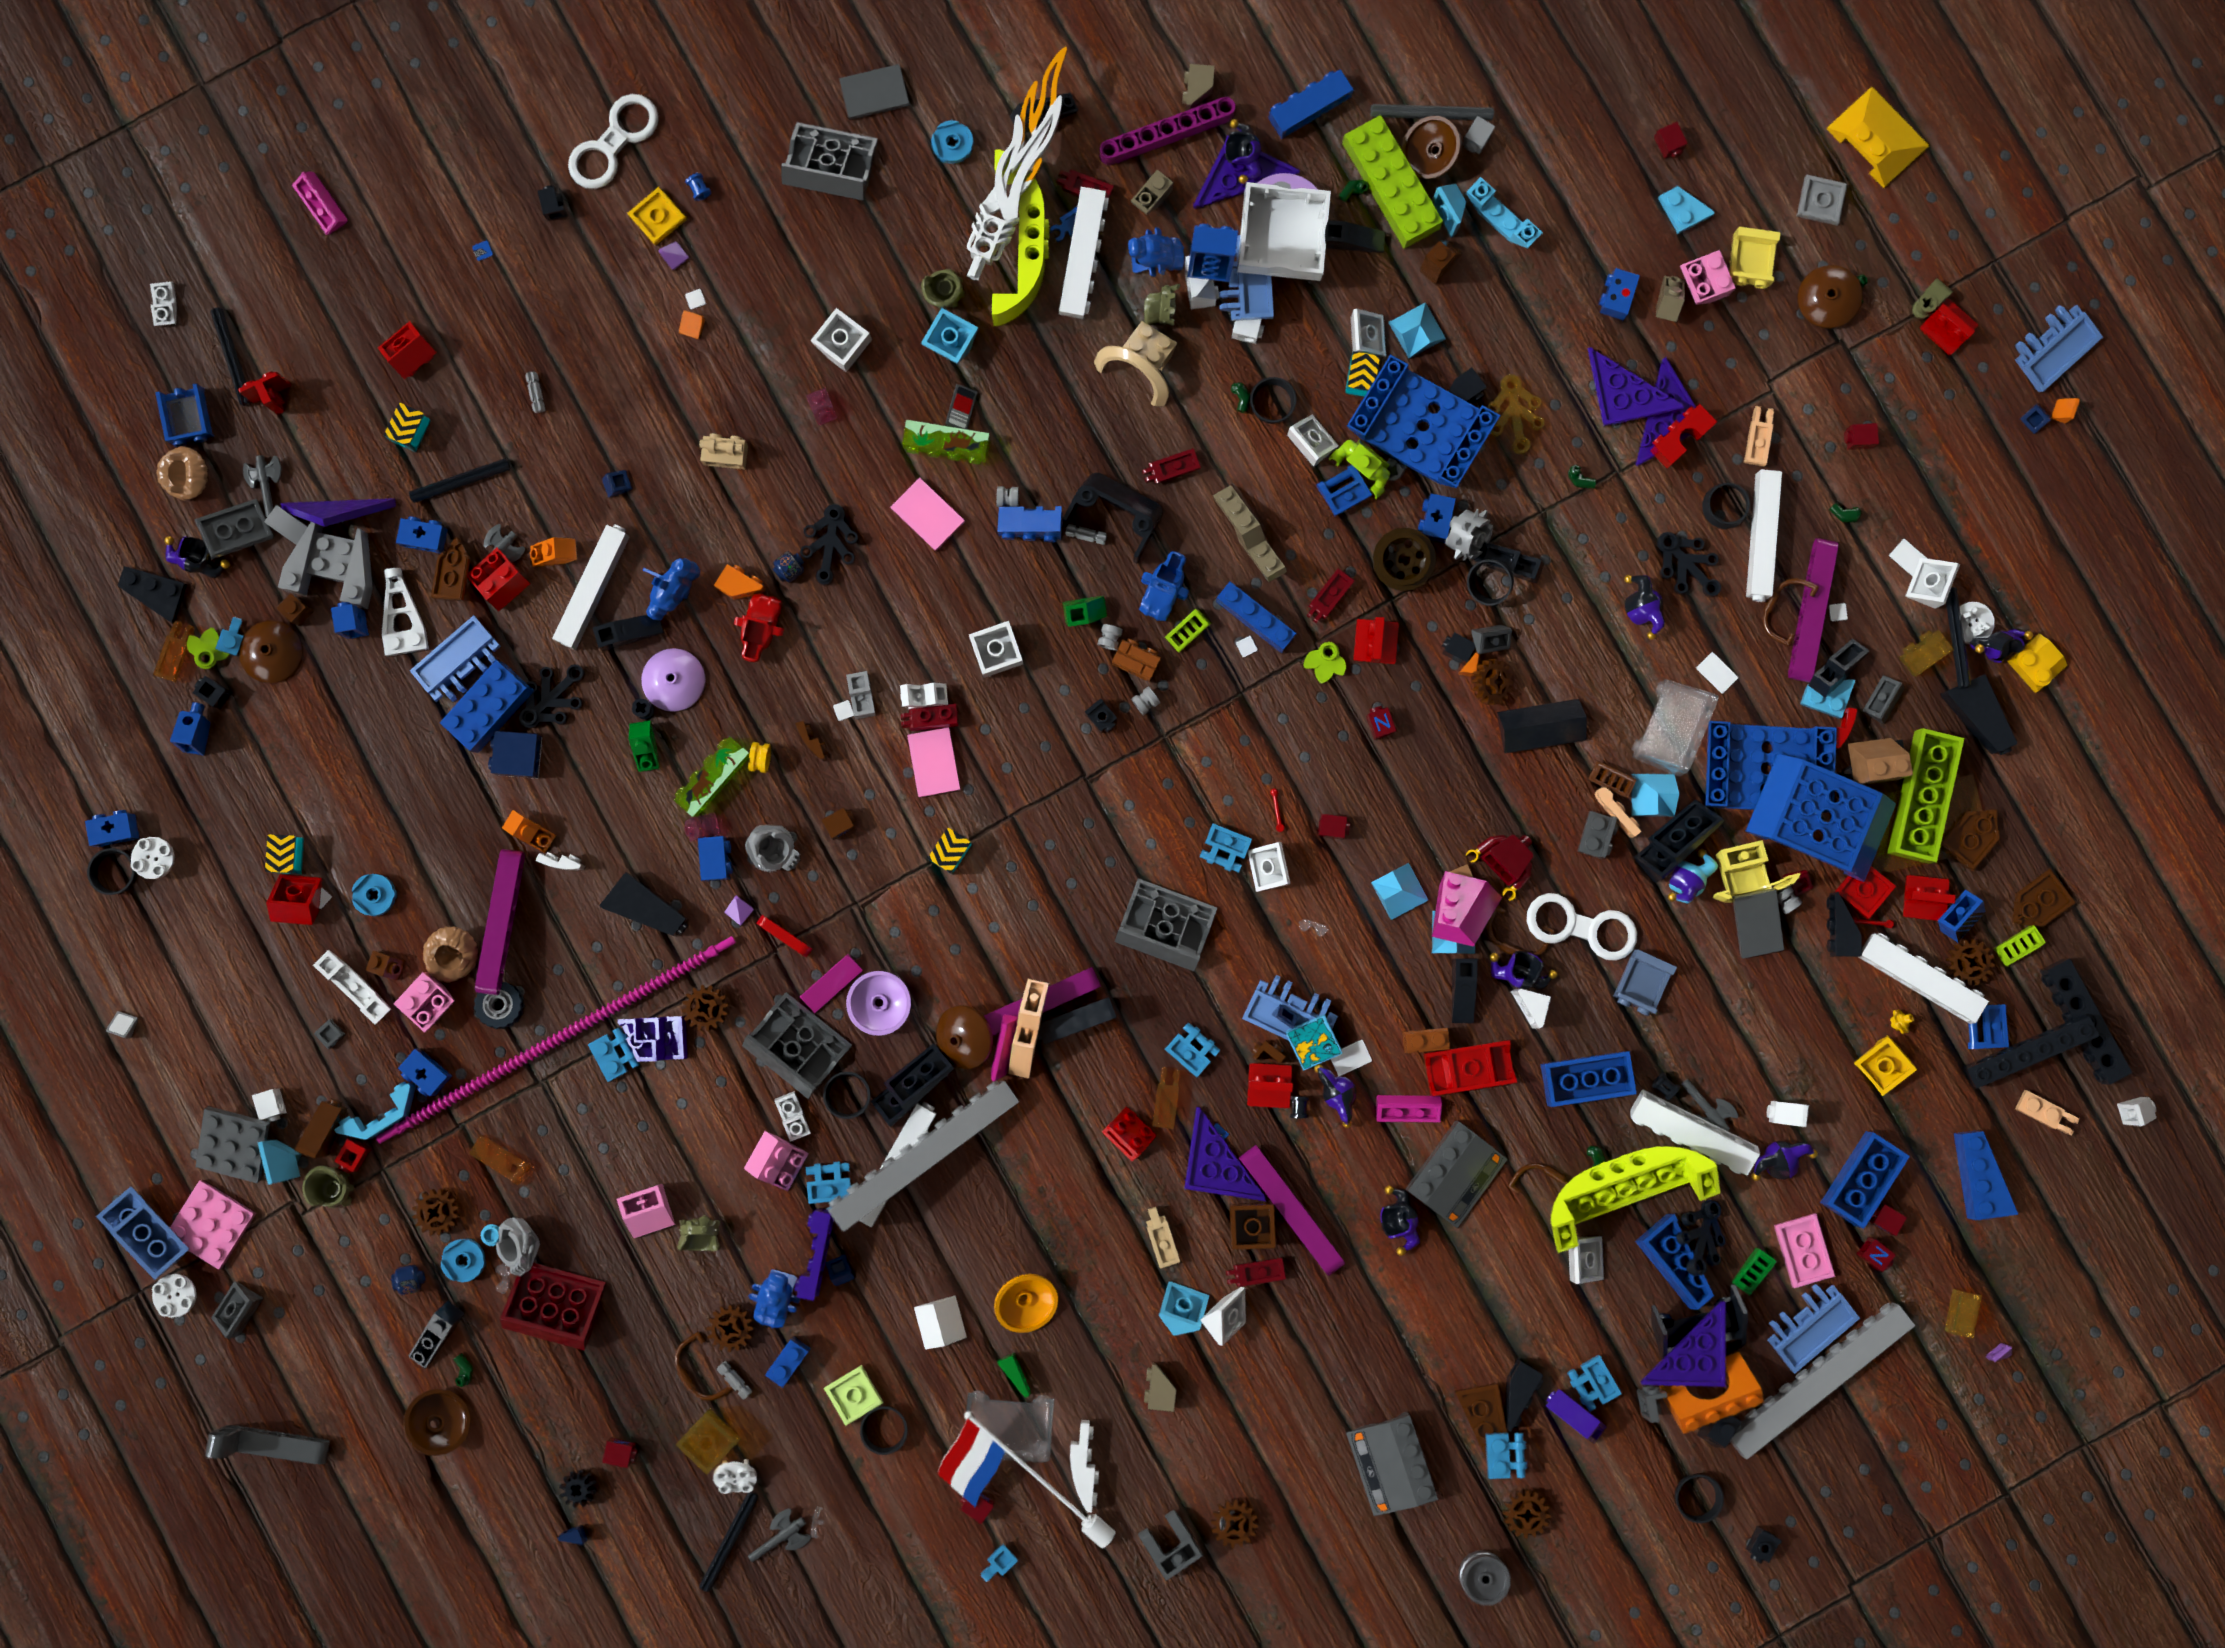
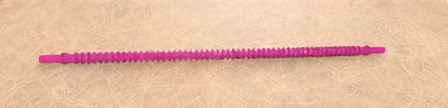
[376,936,736,1144]

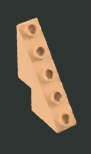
[1008,979,1049,1078]

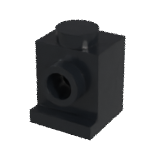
[538,185,568,221]
[192,676,233,709]
[1085,698,1117,733]
[1746,1526,1782,1564]

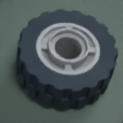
[474,982,525,1029]

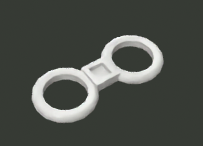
[568,94,658,189]
[1527,893,1637,961]

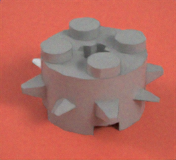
[1445,509,1493,560]

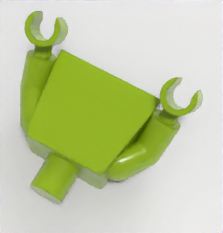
[1329,439,1390,499]

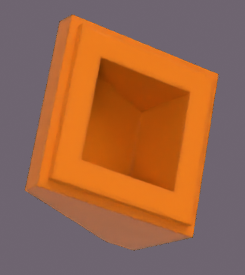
[679,310,706,340]
[2051,398,2080,423]
[1458,653,1480,677]

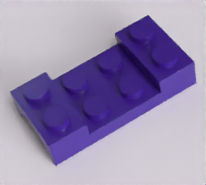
[794,1208,834,1301]

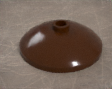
[1402,116,1462,179]
[1797,265,1862,328]
[239,620,303,683]
[936,1005,993,1069]
[403,1389,470,1456]

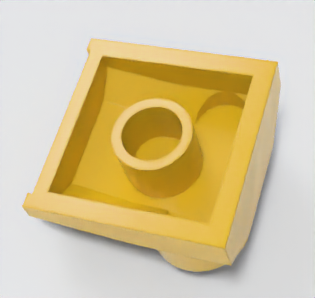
[2007,634,2067,693]
[1854,1035,1917,1096]

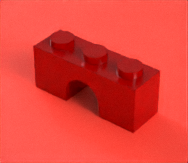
[1650,404,1717,469]

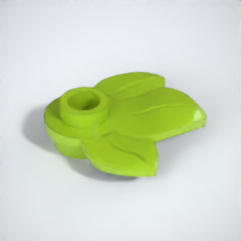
[187,628,229,669]
[1304,642,1346,683]

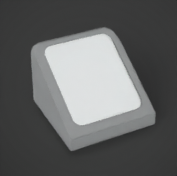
[106,1011,139,1038]

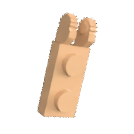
[1744,406,1774,467]
[1594,787,1641,838]
[2015,1090,2080,1135]

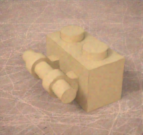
[699,434,748,470]

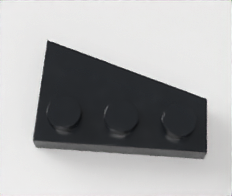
[118,566,187,624]

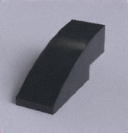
[1474,542,1544,584]
[1808,639,1869,698]

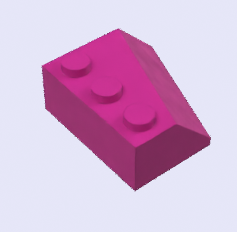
[1432,871,1502,947]

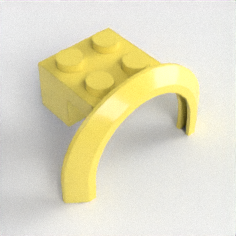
[1713,840,1800,903]

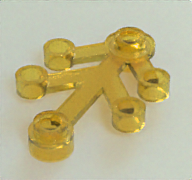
[1487,374,1545,455]

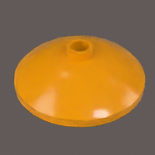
[994,1274,1058,1333]

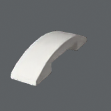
[313,950,391,1025]

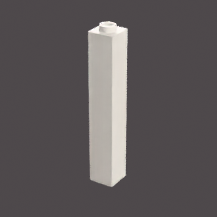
[1746,469,1782,602]
[552,524,630,650]
[859,1102,937,1227]

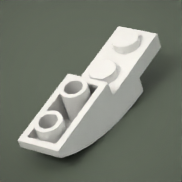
[1070,1420,1099,1512]

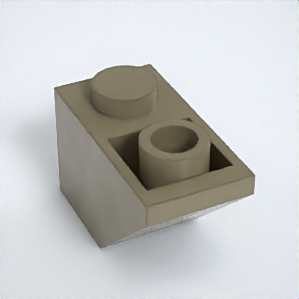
[1182,64,1214,111]
[1131,170,1173,215]
[1656,276,1684,322]
[1144,1362,1176,1412]

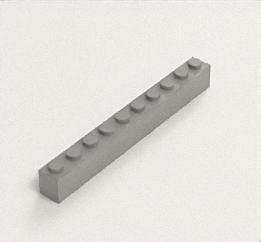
[827,1081,1019,1231]
[1730,1303,1915,1459]

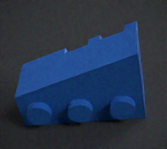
[997,506,1062,542]

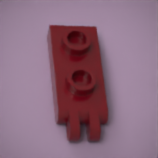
[1056,169,1114,202]
[1142,448,1201,484]
[1306,568,1354,623]
[901,704,958,731]
[1226,1257,1286,1287]

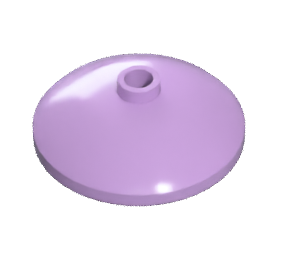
[642,649,705,712]
[846,971,911,1035]

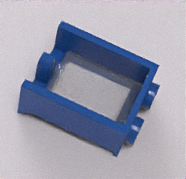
[155,384,214,447]

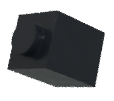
[1442,632,1475,665]

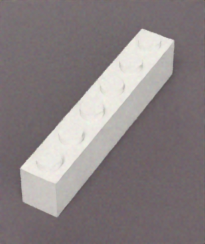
[1059,187,1109,319]
[1859,933,1989,1024]
[1630,1089,1760,1175]

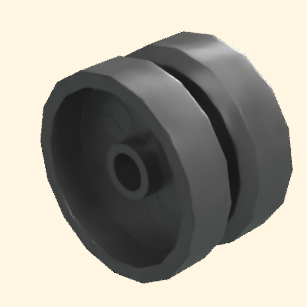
[1459,1550,1510,1605]

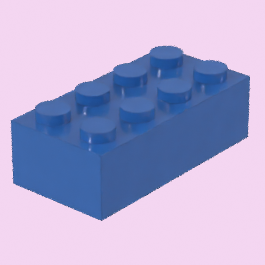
[1187,224,1238,282]
[440,660,534,753]
[1540,1051,1637,1107]
[1820,1131,1910,1229]

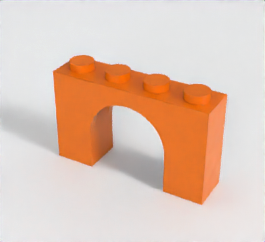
[1659,1352,1764,1434]

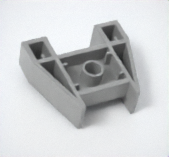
[278,522,373,609]

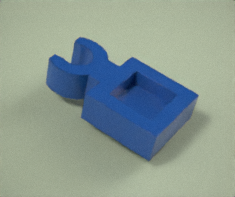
[1049,207,1077,242]

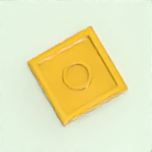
[627,187,687,246]

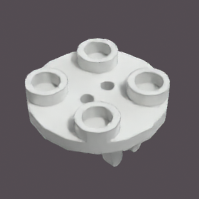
[1960,602,1995,644]
[131,837,175,879]
[152,1274,197,1318]
[713,1459,757,1494]

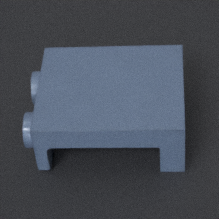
[1613,950,1677,1016]

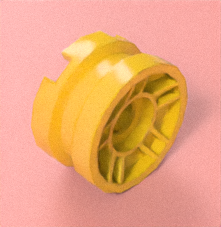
[748,742,771,773]

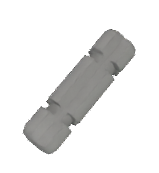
[525,372,545,413]
[1066,524,1107,545]
[717,1361,752,1400]

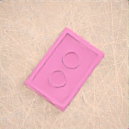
[890,477,965,551]
[907,727,960,798]
[1774,1213,1835,1288]

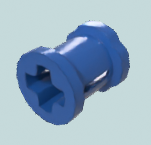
[685,173,711,201]

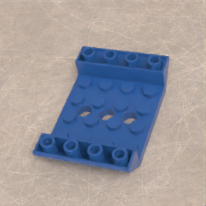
[1347,354,1501,488]
[1705,721,1837,813]
[1745,754,1896,882]

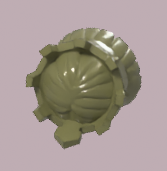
[921,269,965,310]
[1144,284,1181,326]
[302,1166,354,1208]
[677,1215,720,1251]

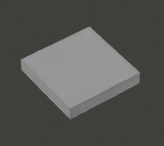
[1797,175,1847,225]

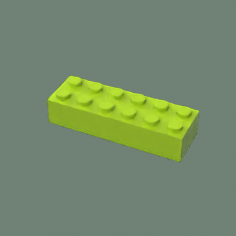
[1342,115,1443,249]
[1887,728,1964,864]

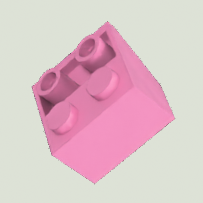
[1680,250,1735,304]
[394,972,455,1033]
[744,1131,809,1191]
[617,1184,675,1238]

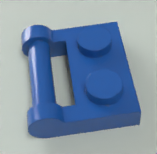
[1316,464,1372,517]
[1968,1004,2009,1049]

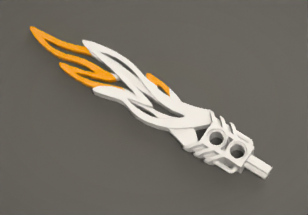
[967,47,1067,280]

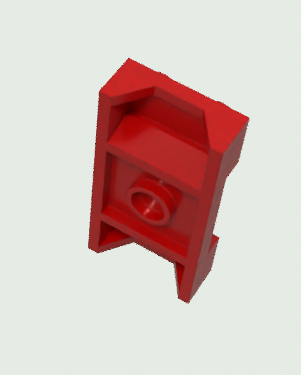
[1423,1040,1517,1096]

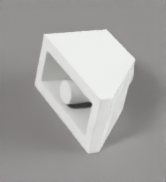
[2117,1097,2156,1126]
[1767,1101,1808,1127]

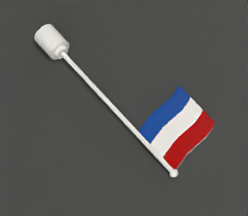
[938,1411,1115,1548]

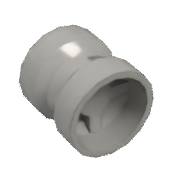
[997,486,1019,507]
[1097,624,1123,651]
[1131,687,1160,716]
[1777,886,1802,914]

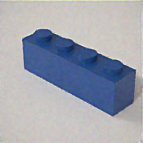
[1268,69,1353,139]
[1216,581,1296,653]

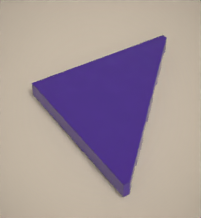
[1193,143,1300,209]
[1587,347,1684,427]
[1636,357,1696,467]
[281,498,396,527]
[1184,1107,1266,1201]
[1641,1301,1726,1387]

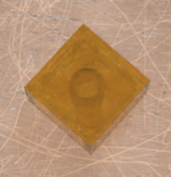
[676,1409,741,1475]

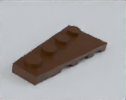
[1455,1383,1514,1471]

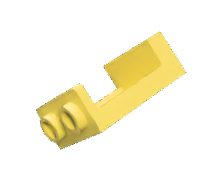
[1729,227,1780,289]

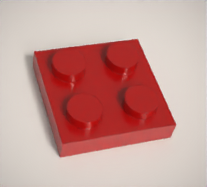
[1834,866,1896,919]

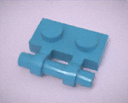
[1199,824,1252,873]
[1165,1022,1220,1077]
[588,1027,640,1082]
[806,1161,851,1204]
[1567,1355,1621,1411]
[1485,1432,1527,1479]

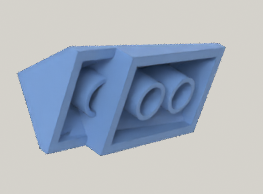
[96,1186,189,1280]

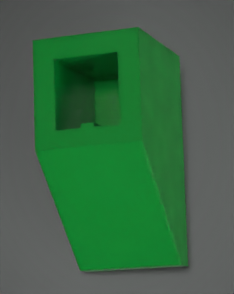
[1062,596,1107,627]
[629,720,659,772]

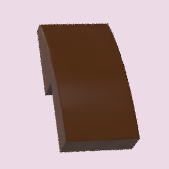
[795,721,828,761]

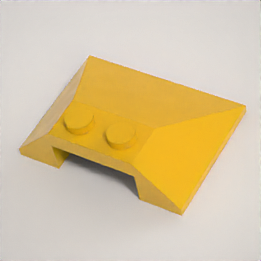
[1826,87,1929,188]

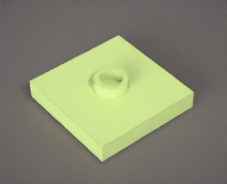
[824,1365,883,1426]

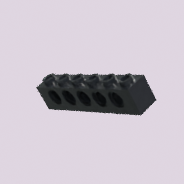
[2040,958,2132,1085]
[1963,1015,2099,1089]

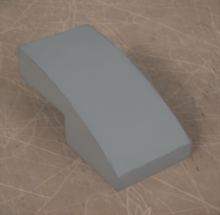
[264,505,307,545]
[846,671,876,719]

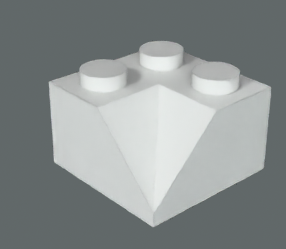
[1184,256,1219,309]
[811,308,872,372]
[969,621,1023,678]

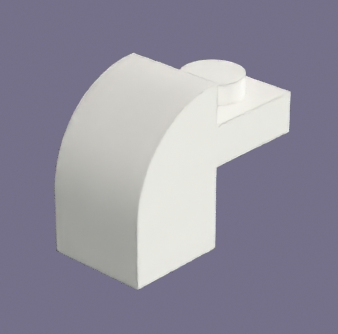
[900,683,948,709]

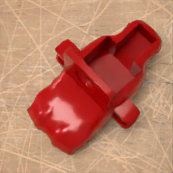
[734,593,784,662]

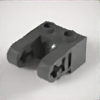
[1138,1509,1204,1581]

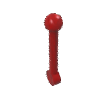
[1270,788,1284,832]
[1852,917,1894,928]

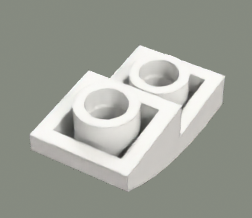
[150,282,177,326]
[536,852,585,871]
[775,1091,811,1142]

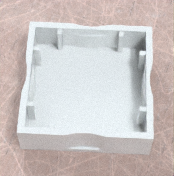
[1237,182,1331,281]

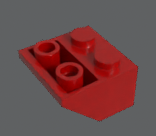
[467,547,530,611]

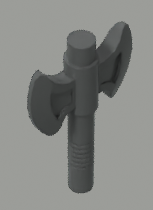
[243,455,281,518]
[484,524,525,563]
[1681,1079,1738,1131]
[748,1508,811,1563]

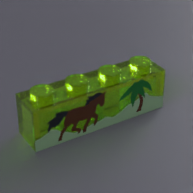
[902,420,990,464]
[673,737,749,818]

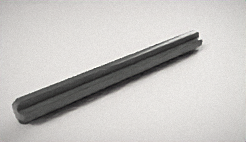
[1370,104,1494,120]

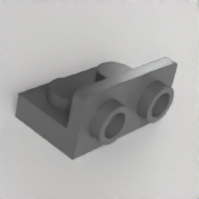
[1577,811,1619,859]
[1637,1385,1668,1423]

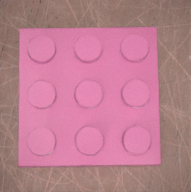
[170,1180,256,1270]

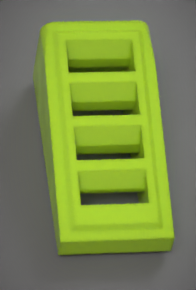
[1165,608,1211,652]
[1994,925,2046,966]

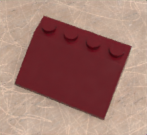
[500,1263,606,1351]

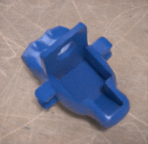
[1128,227,1185,277]
[1139,551,1188,621]
[643,558,700,620]
[749,1269,800,1328]

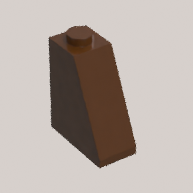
[1420,240,1463,284]
[295,1098,348,1158]

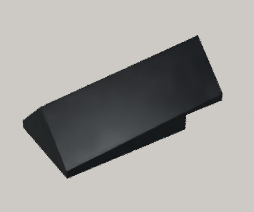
[1497,699,1587,754]
[1634,799,1724,883]
[871,1043,954,1127]

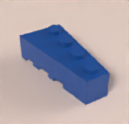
[1954,1130,2019,1220]
[1635,1214,1714,1310]

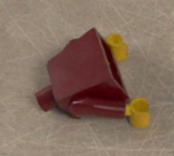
[1466,834,1533,901]

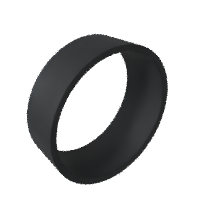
[1250,377,1296,424]
[1702,483,1750,529]
[1467,559,1514,606]
[87,848,138,895]
[823,1072,870,1119]
[860,1406,907,1455]
[1675,1474,1724,1523]

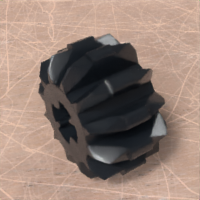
[559,1470,597,1508]

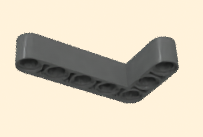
[205,1425,330,1464]

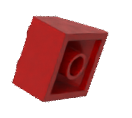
[378,321,436,380]
[266,874,322,925]

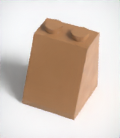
[1848,738,1913,785]

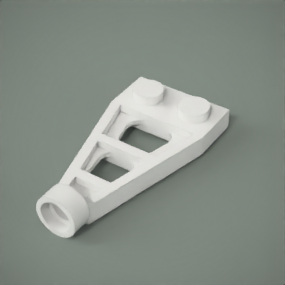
[382,568,429,656]

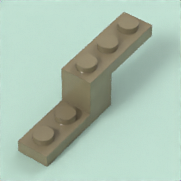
[1213,485,1287,582]

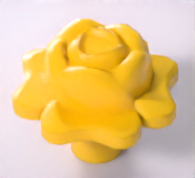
[1890,1009,1914,1034]

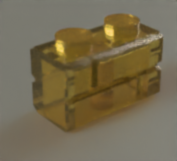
[1899,630,1953,677]
[1945,1289,1982,1339]

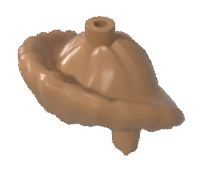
[156,446,208,500]
[423,926,478,983]

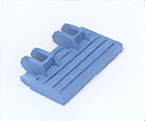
[1219,235,1274,321]
[2015,305,2103,392]
[410,615,501,702]
[1242,975,1338,1041]
[1767,1284,1860,1374]

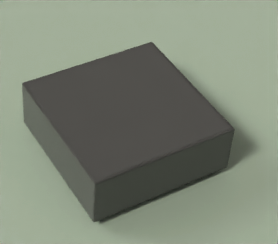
[314,1019,346,1049]

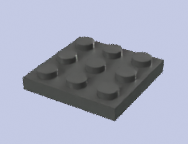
[195,1106,270,1183]

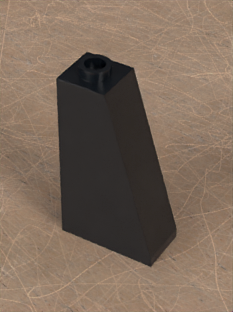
[1940,675,2018,755]
[599,872,689,936]
[1038,997,1116,1044]

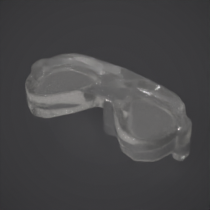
[1299,919,1328,937]
[496,1263,510,1294]
[811,1507,824,1538]

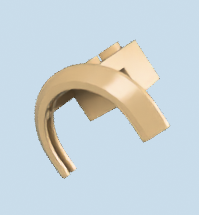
[1094,321,1177,406]

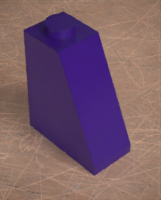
[1546,1389,1607,1444]

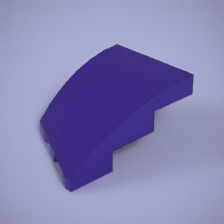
[618,1016,688,1062]

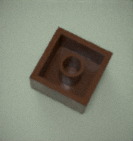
[1229,1203,1276,1250]

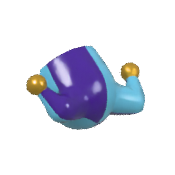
[1668,849,1718,903]

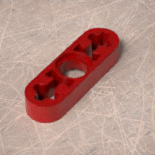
[756,915,813,958]

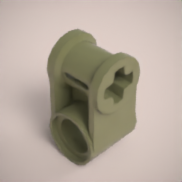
[1912,278,1953,319]

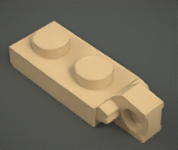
[1146,1206,1180,1269]

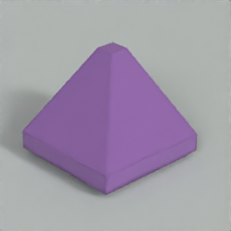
[658,241,689,270]
[724,895,754,926]
[1986,1343,2012,1362]

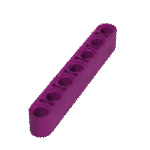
[1100,97,1235,165]
[1788,538,1838,683]
[475,849,525,995]
[984,967,1101,1036]
[1239,1145,1346,1277]

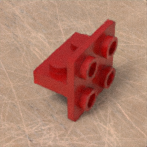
[1920,298,1978,355]
[238,372,291,415]
[1353,617,1399,664]
[1903,875,1956,921]
[1247,1063,1293,1108]
[1102,1107,1156,1161]

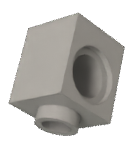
[1462,116,1495,154]

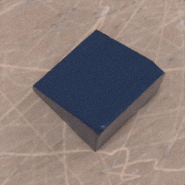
[2020,403,2052,434]
[602,470,632,497]
[1272,1004,1298,1029]
[825,1254,855,1286]
[558,1525,587,1545]

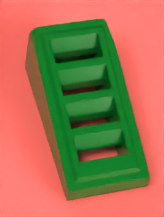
[1731,1248,1777,1295]
[997,1353,1031,1398]

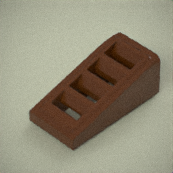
[1588,760,1637,798]

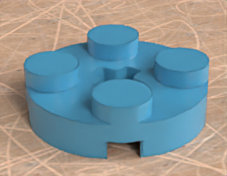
[931,120,973,164]
[352,874,397,916]
[441,1238,486,1282]

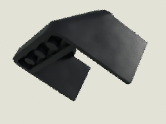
[1062,473,1163,564]
[1651,1284,1748,1360]

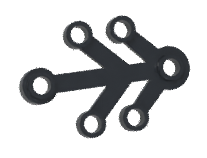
[800,504,858,586]
[1657,532,1721,597]
[519,664,585,728]
[1676,1200,1725,1276]

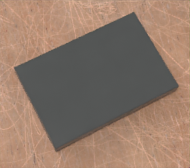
[839,64,909,120]
[195,499,274,559]
[1732,888,1784,959]

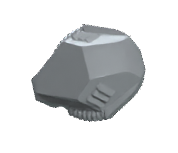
[745,825,800,872]
[496,1218,540,1276]

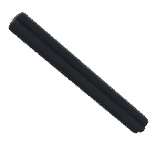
[210,307,252,406]
[409,458,510,503]
[1946,587,1971,688]
[699,1491,759,1592]

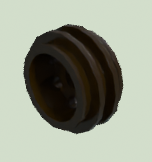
[1373,527,1436,591]

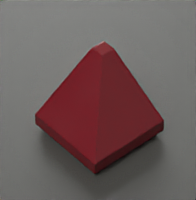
[1783,870,1814,897]

